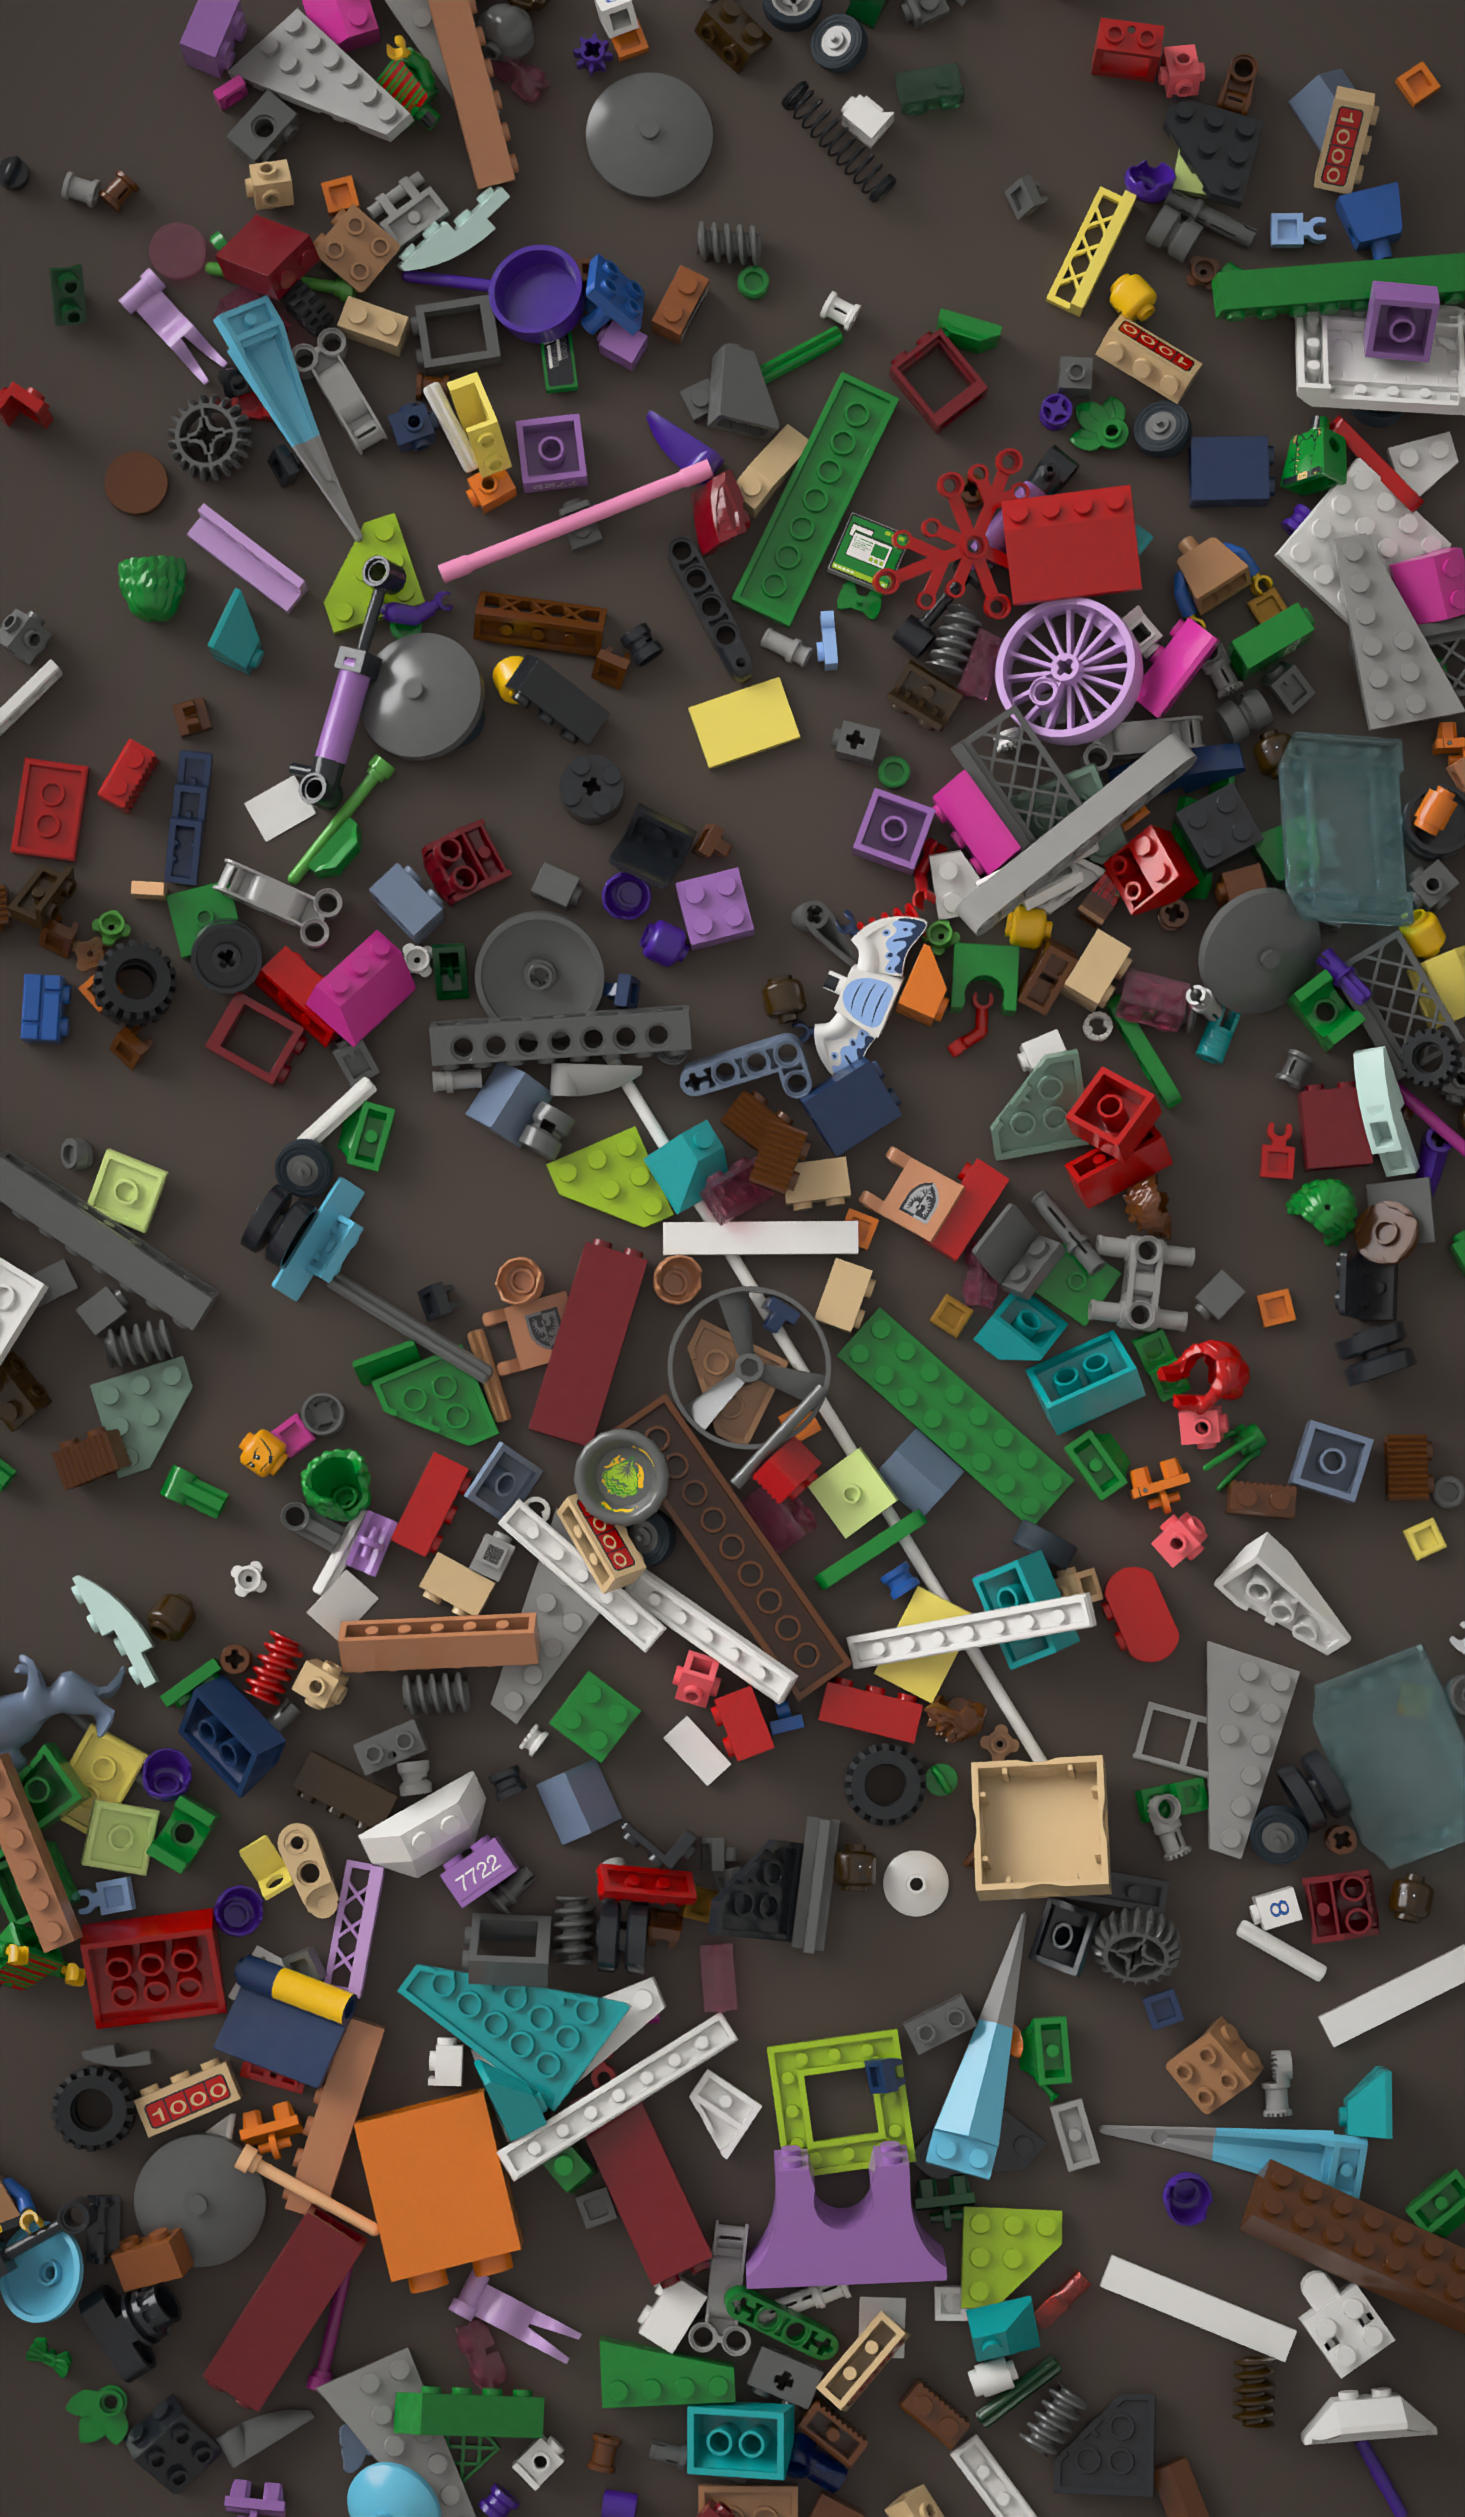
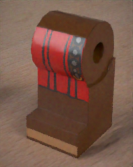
[1074,870,1121,930]

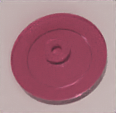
[149,222,207,281]

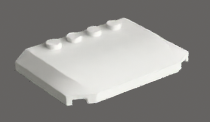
[1295,305,1465,416]

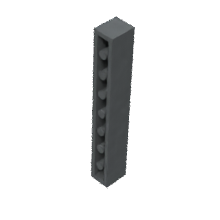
[0,1149,221,1331]

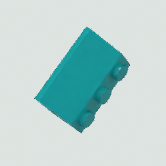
[1025,1330,1146,1436]
[972,1550,1080,1670]
[687,2401,795,2480]

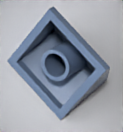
[1288,68,1371,153]
[465,1062,553,1149]
[878,1428,965,1516]
[464,1441,544,1520]
[536,1759,622,1845]

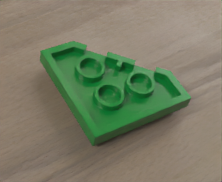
[372,1344,500,1447]

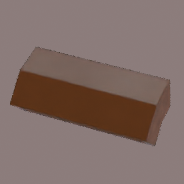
[1155,2457,1210,2517]

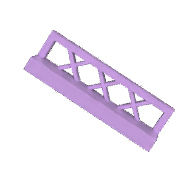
[187,503,308,614]
[324,1859,386,1999]

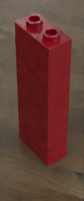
[528,1238,648,1447]
[569,2090,715,2290]
[202,2204,368,2412]

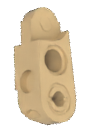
[277,1822,340,1919]

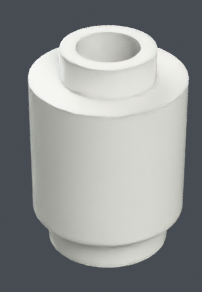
[968,2356,1019,2398]

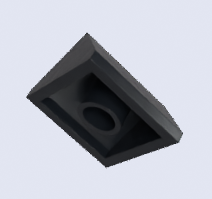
[1028,1897,1101,1978]

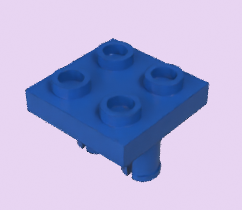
[581,253,645,336]

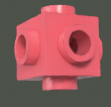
[1157,44,1205,98]
[1178,1405,1229,1449]
[1151,1511,1209,1568]
[672,1650,722,1708]

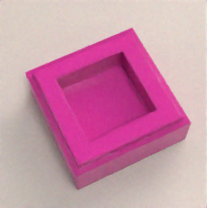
[213,74,249,111]
[270,1413,317,1459]

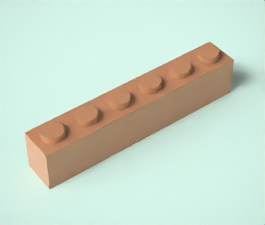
[427,0,519,190]
[338,1613,540,1673]
[0,1752,84,1953]
[282,2016,387,2215]

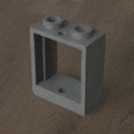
[411,295,502,376]
[352,1718,431,1776]
[462,1913,552,1987]

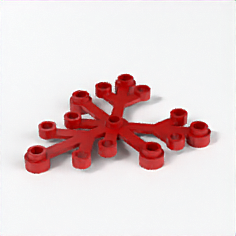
[872,448,1030,620]

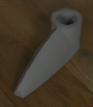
[791,900,859,968]
[216,2410,315,2468]

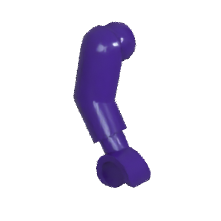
[381,591,453,626]

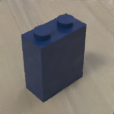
[1188,436,1275,508]
[798,1056,902,1157]

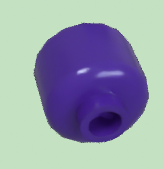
[639,920,690,968]

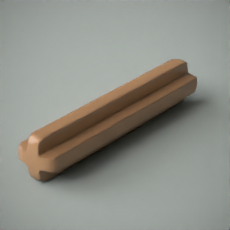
[467,1329,511,1423]

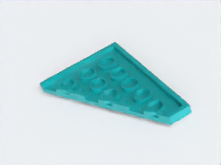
[397,1964,632,2112]

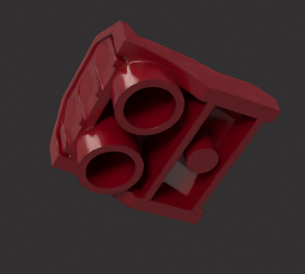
[691,470,750,558]
[421,818,513,906]
[1302,1868,1380,1944]

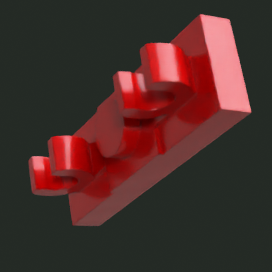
[596,1863,697,1907]

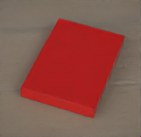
[10,757,90,863]

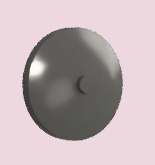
[586,72,713,200]
[360,633,485,761]
[1198,888,1321,1014]
[475,911,605,1041]
[134,2132,268,2267]

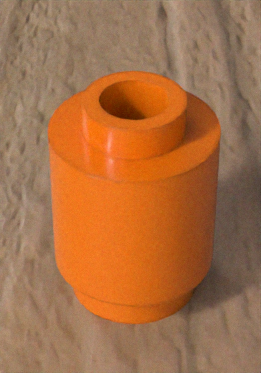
[1413,786,1458,836]

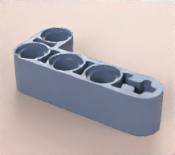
[680,1033,812,1099]

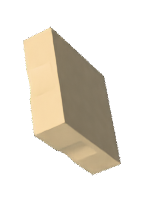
[971,1755,1112,1901]

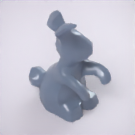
[0,1654,125,1773]

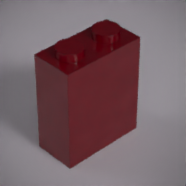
[215,215,320,300]
[1297,1081,1373,1172]

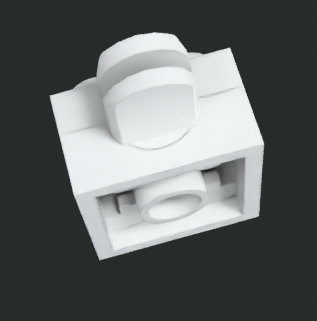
[1298,2270,1395,2379]

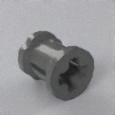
[1275,1048,1315,1090]

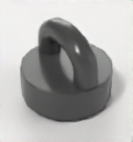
[60,1138,94,1170]

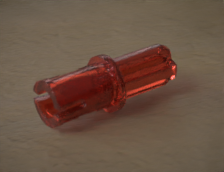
[1034,2269,1091,2329]

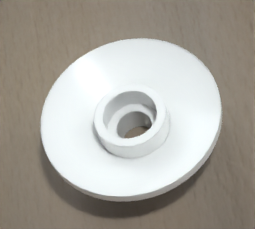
[883,1850,949,1917]

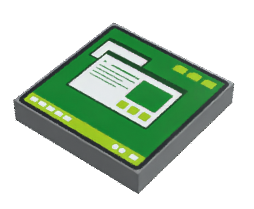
[827,512,907,596]

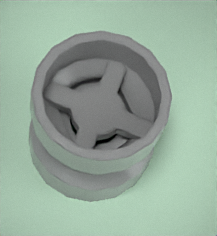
[397,1760,433,1796]

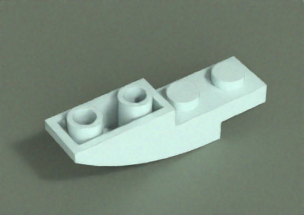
[396,186,510,271]
[1353,1046,1420,1177]
[71,1575,160,1688]

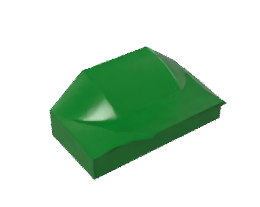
[936,308,1002,354]
[307,817,362,879]
[337,1101,396,1173]
[1063,1429,1131,1502]
[1019,2015,1072,2085]
[1404,2168,1465,2238]

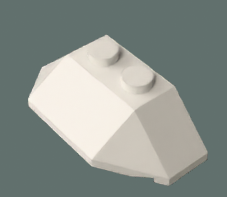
[358,1771,486,1878]
[1300,2387,1438,2445]

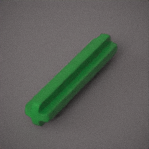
[760,326,844,384]

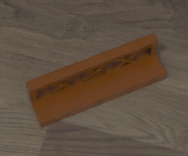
[473,591,607,657]

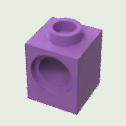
[597,320,648,372]

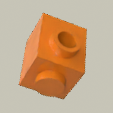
[465,469,517,514]

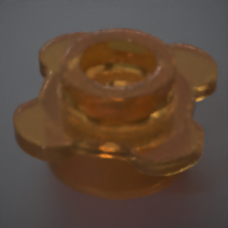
[72,936,104,972]

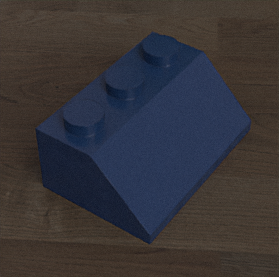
[178,1675,287,1798]

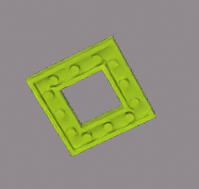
[767,2028,916,2176]

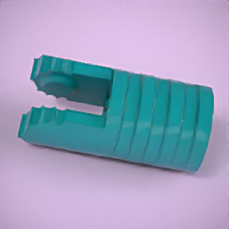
[1195,1005,1242,1065]

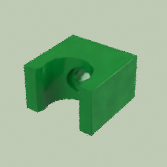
[949,943,1020,1016]
[1287,969,1366,1053]
[146,1794,222,1874]

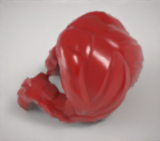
[1157,1340,1251,1415]

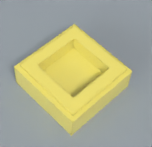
[1402,1517,1447,1561]

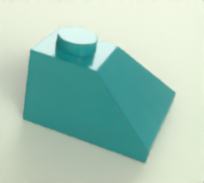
[207,588,264,675]
[643,1120,731,1215]
[973,1293,1068,1361]
[473,2059,548,2142]
[1338,2066,1393,2139]
[966,2296,1041,2362]

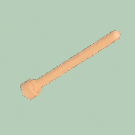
[234,2144,379,2236]

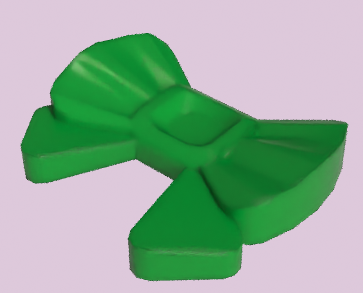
[837,581,884,621]
[26,2337,73,2378]

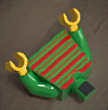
[376,35,442,131]
[0,1922,86,1991]

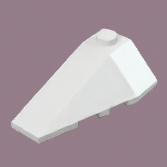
[1214,1532,1351,1655]

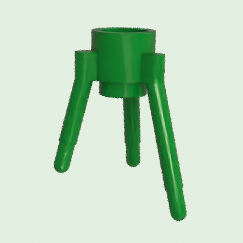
[1203,1423,1267,1492]

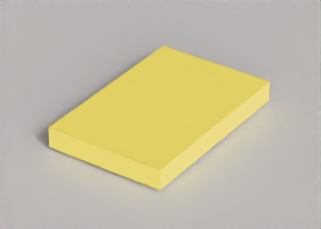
[688,677,800,770]
[874,1586,973,1703]
[60,1723,149,1834]

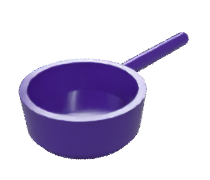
[402,245,586,344]

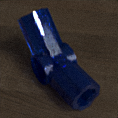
[786,2433,848,2493]

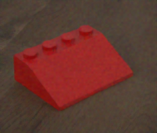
[1001,485,1142,606]
[80,1908,227,2029]

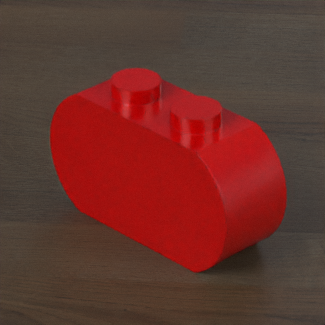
[1100,1567,1179,1662]

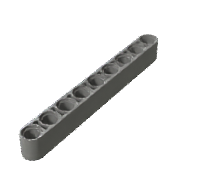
[955,733,1197,936]

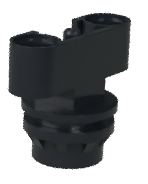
[79,2283,182,2383]

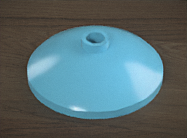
[0,2221,84,2323]
[347,2462,441,2517]

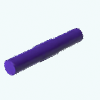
[1354,2440,1408,2517]

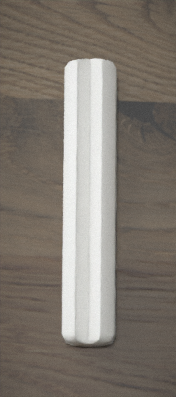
[423,382,478,473]
[297,1077,377,1143]
[313,1510,367,1596]
[1236,1920,1327,1981]

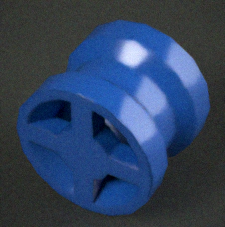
[879,1561,920,1600]

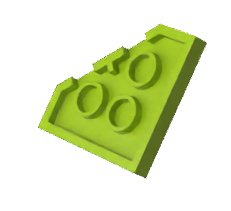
[324,513,425,635]
[546,1126,674,1229]
[960,2207,1062,2309]

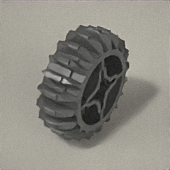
[167,394,253,482]
[1092,1906,1182,1987]

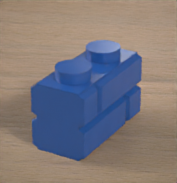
[20,974,72,1044]

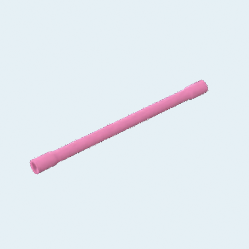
[438,459,714,583]

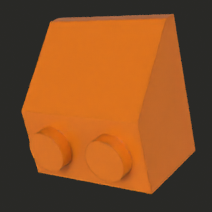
[896,944,949,1027]

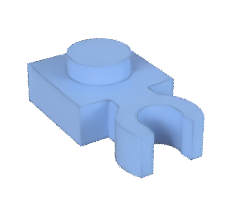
[1270,213,1326,248]
[816,611,838,671]
[78,1876,136,1915]

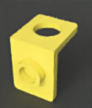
[239,1835,294,1900]

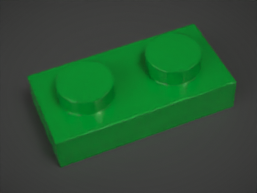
[160,1658,224,1709]

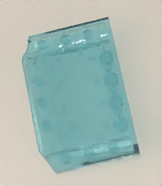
[1278,732,1414,927]
[1312,1643,1465,1869]

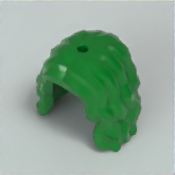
[118,555,187,623]
[1286,1178,1358,1247]
[301,1448,371,1522]

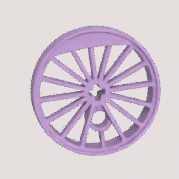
[995,598,1143,746]

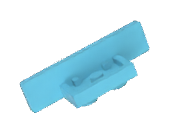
[272,1177,364,1301]

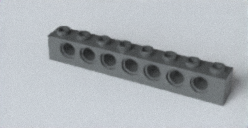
[429,1005,692,1070]

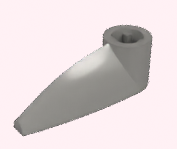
[550,1063,643,1096]

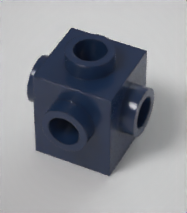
[388,402,440,453]

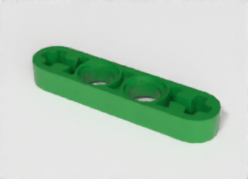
[1105,994,1182,1110]
[814,1508,928,1591]
[723,2285,839,2361]

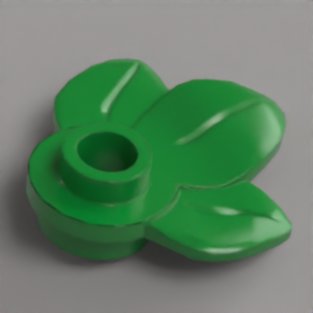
[1069,396,1129,452]
[65,2385,129,2445]

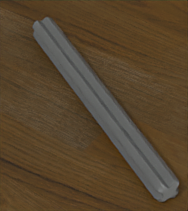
[326,1272,493,1383]

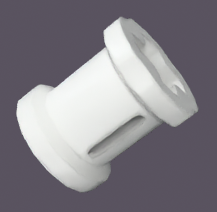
[820,291,861,331]

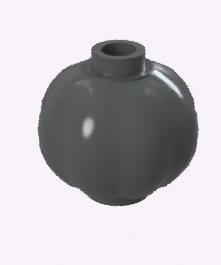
[476,3,535,64]

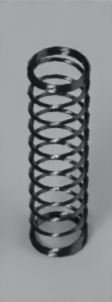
[781,81,897,203]

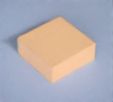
[131,881,168,901]

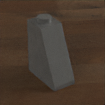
[707,344,779,441]

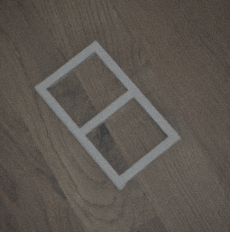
[1133,1701,1208,1778]

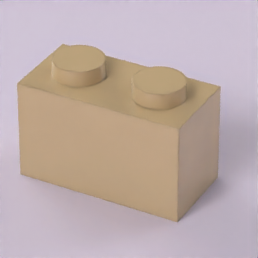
[337,296,411,357]
[785,1157,851,1211]
[814,1258,876,1334]
[419,1552,497,1616]

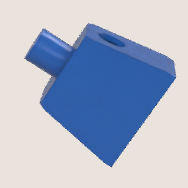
[1335,182,1403,260]

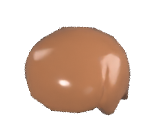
[653,1254,702,1305]
[495,1257,545,1307]

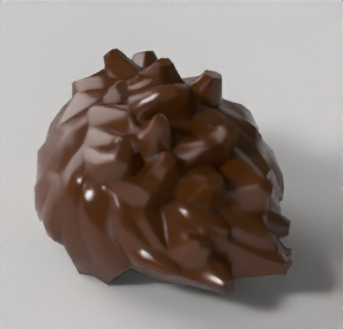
[1122,1175,1172,1240]
[924,1695,987,1743]

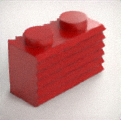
[97,738,160,814]
[753,1437,822,1504]

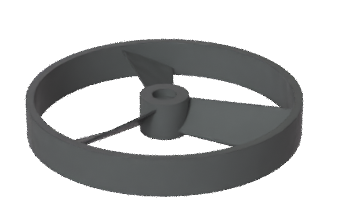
[668,1286,831,1450]

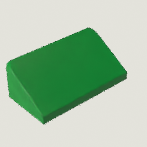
[352,1340,422,1386]

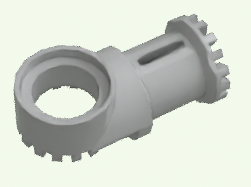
[1202,643,1244,699]
[1147,1794,1192,1861]
[1261,2050,1293,2117]

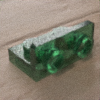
[894,63,965,116]

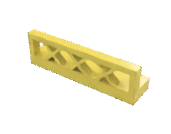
[1046,186,1137,317]

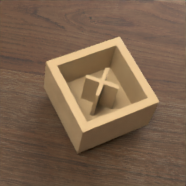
[1060,929,1132,1013]

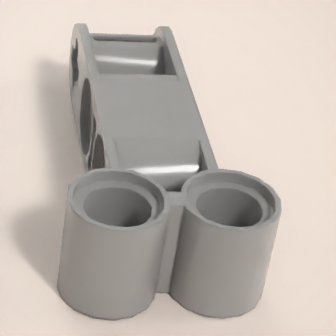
[292,328,388,456]
[1078,711,1206,775]
[212,859,342,950]
[688,2220,751,2356]

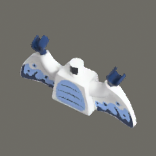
[791,910,927,1076]

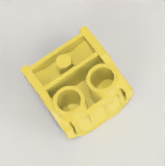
[1406,945,1465,1029]

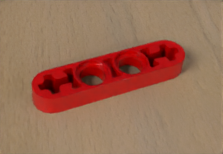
[1329,414,1425,513]

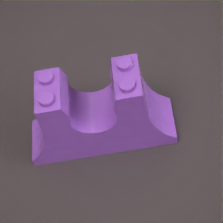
[745,2141,947,2289]

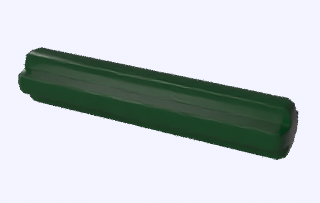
[976,2356,1062,2428]

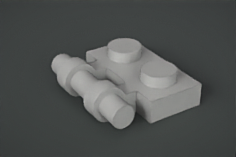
[367,171,450,252]

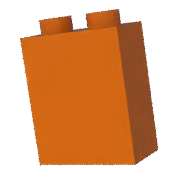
[354,2087,524,2293]

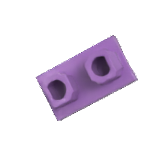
[345,1510,398,1577]
[224,2479,287,2517]

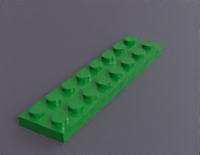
[731,372,899,629]
[836,1307,1074,1524]

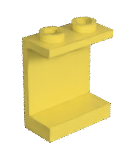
[447,372,512,478]

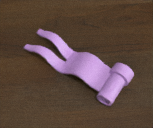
[118,268,228,385]
[448,2269,582,2364]

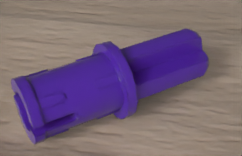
[1316,948,1372,1006]

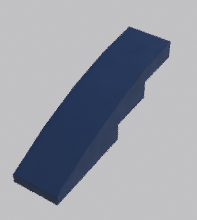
[1108,743,1246,796]
[164,749,214,886]

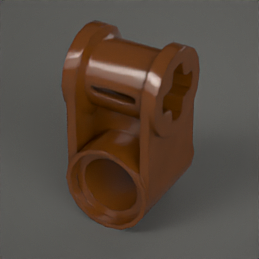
[1216,53,1258,116]

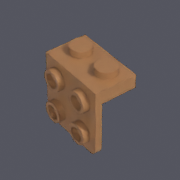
[313,204,400,293]
[1166,2016,1264,2114]

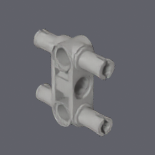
[1088,1235,1195,1332]

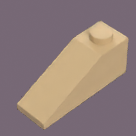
[736,424,809,519]

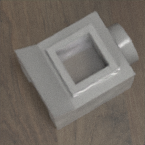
[469,1530,517,1583]

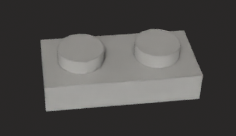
[1049,2097,1100,2172]

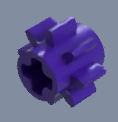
[573,33,613,77]

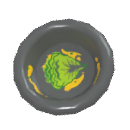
[574,1428,670,1527]

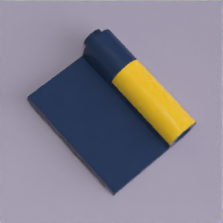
[213,1954,357,2090]

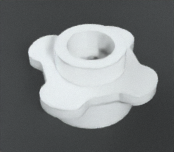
[402,943,433,977]
[231,1561,267,1597]

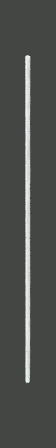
[605,1059,1047,1762]

